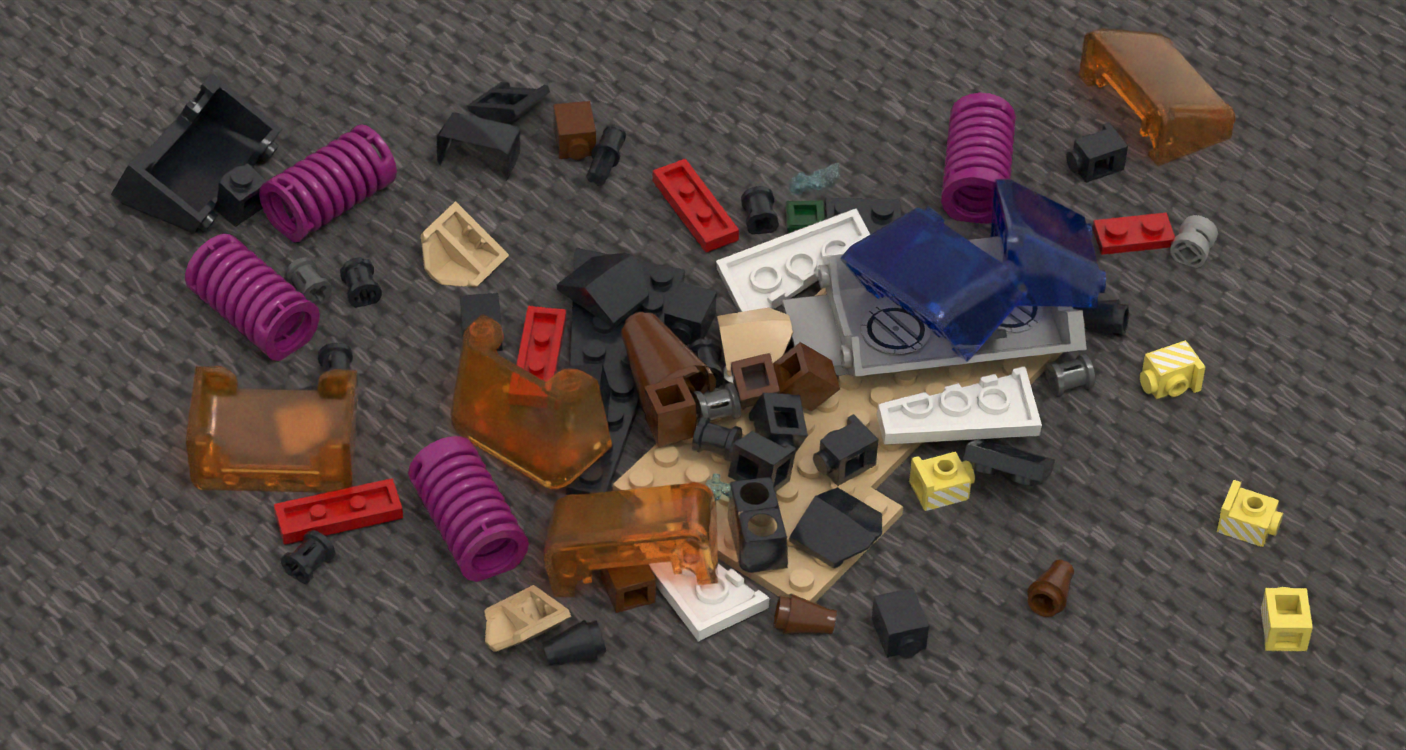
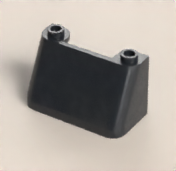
[111,73,282,234]

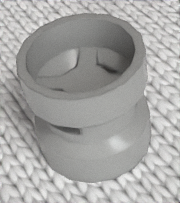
[1170,215,1218,268]

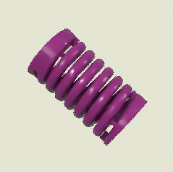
[941,93,1016,224]
[259,124,397,243]
[185,234,320,361]
[408,436,529,582]

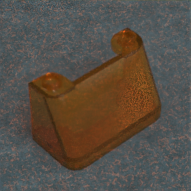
[1079,28,1235,166]
[450,314,613,489]
[186,366,358,493]
[544,482,718,597]

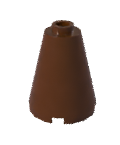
[621,312,717,413]

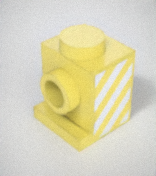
[1140,340,1205,399]
[909,452,975,511]
[1217,480,1283,547]
[1261,587,1313,651]

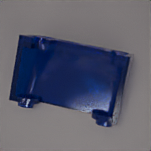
[990,179,1106,307]
[840,207,1029,362]

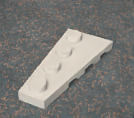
[716,209,872,312]
[877,366,1042,445]
[613,504,769,641]

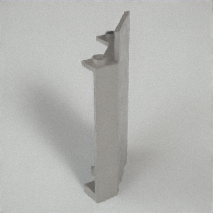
[781,231,1087,377]

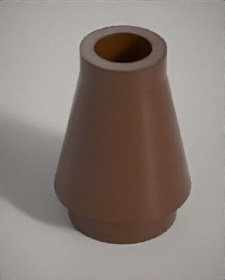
[1027,560,1074,617]
[773,593,837,634]

